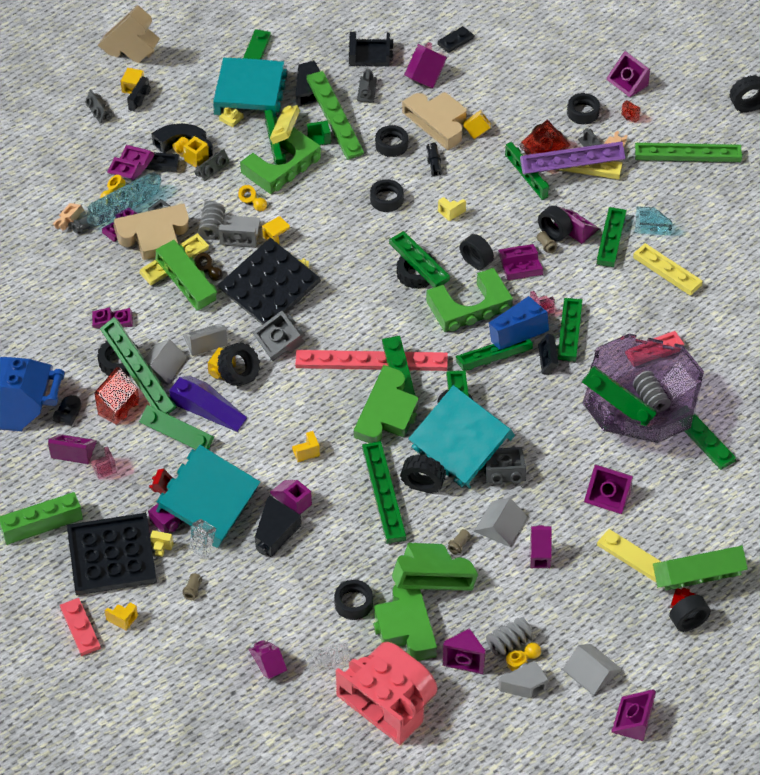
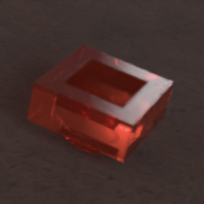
[621,100,641,123]

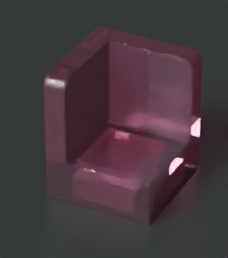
[530,291,555,314]
[91,446,117,480]

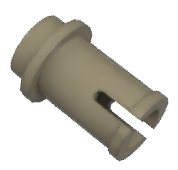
[536,231,557,253]
[448,529,471,554]
[182,573,203,600]

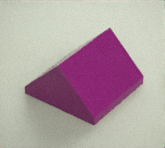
[404,44,448,88]
[606,51,650,97]
[554,207,600,244]
[48,434,97,464]
[584,464,633,514]
[442,628,486,675]
[611,689,656,741]

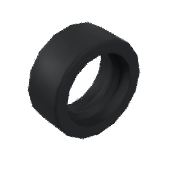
[567,93,600,125]
[375,125,408,157]
[370,179,404,212]
[538,205,573,242]
[459,234,494,270]
[334,579,373,620]
[669,594,711,632]

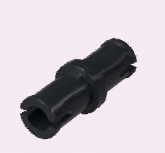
[426,143,443,176]

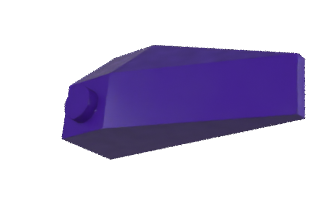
[169,376,247,432]

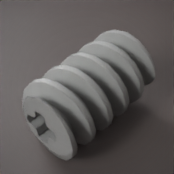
[198,201,226,240]
[633,371,671,413]
[486,617,534,656]

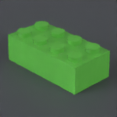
[653,545,748,590]

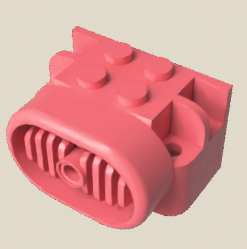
[336,642,437,745]

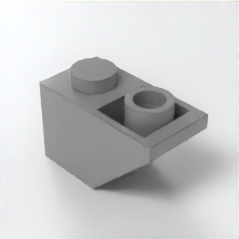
[498,661,548,698]

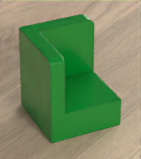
[307,121,331,146]

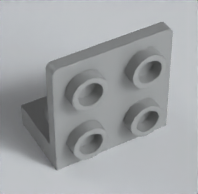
[219,215,260,247]

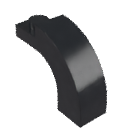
[151,123,213,158]

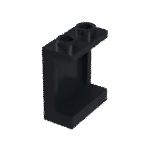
[349,31,393,67]

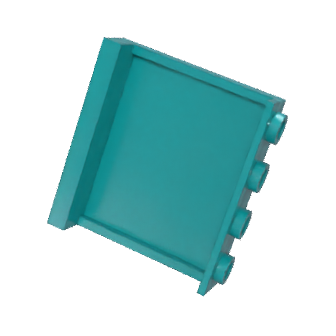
[213,57,287,116]
[408,385,515,489]
[156,445,260,548]

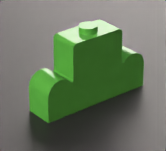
[353,365,418,443]
[392,543,478,591]
[373,584,437,661]

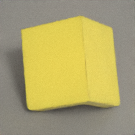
[438,197,466,221]

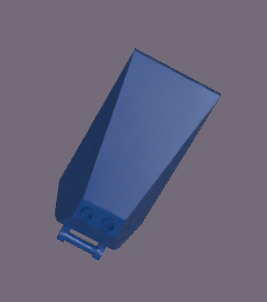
[0,357,65,432]

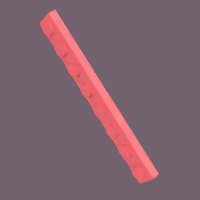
[295,350,448,371]

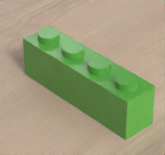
[155,240,217,311]
[0,492,83,545]

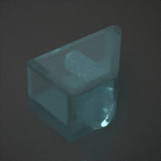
[635,206,673,236]

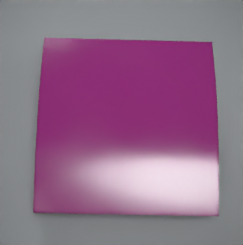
[107,145,155,180]
[498,244,543,281]

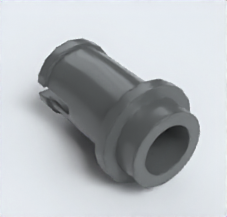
[71,214,96,233]

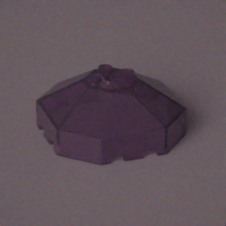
[582,333,704,443]

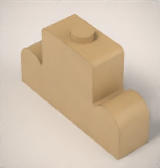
[97,5,160,63]
[402,92,467,150]
[114,203,189,260]

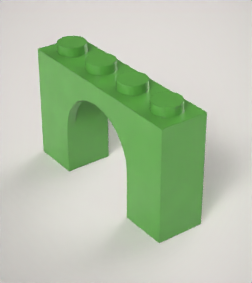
[240,127,321,194]
[426,268,513,332]

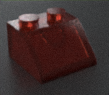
[520,119,571,155]
[94,367,140,425]

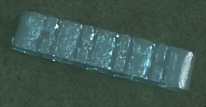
[86,173,161,226]

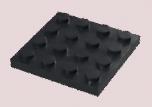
[217,238,321,325]
[67,513,157,596]

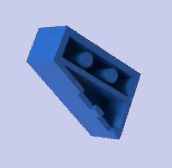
[489,296,549,350]

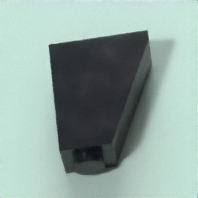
[296,60,320,107]
[255,496,302,557]

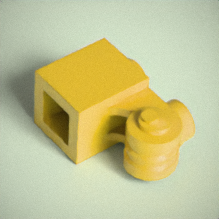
[173,136,209,168]

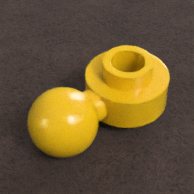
[100,175,126,204]
[238,185,267,211]
[506,642,541,671]

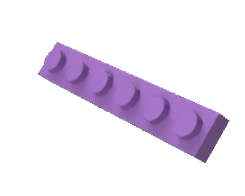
[520,142,625,174]

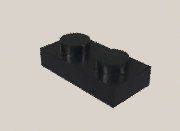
[437,26,474,53]
[127,76,151,112]
[146,152,180,172]
[538,334,558,375]

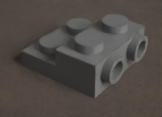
[253,311,305,361]
[485,447,526,485]

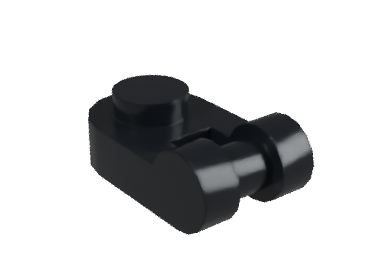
[53,395,82,426]

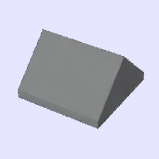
[183,324,228,356]
[144,339,188,385]
[474,498,528,547]
[563,644,622,696]

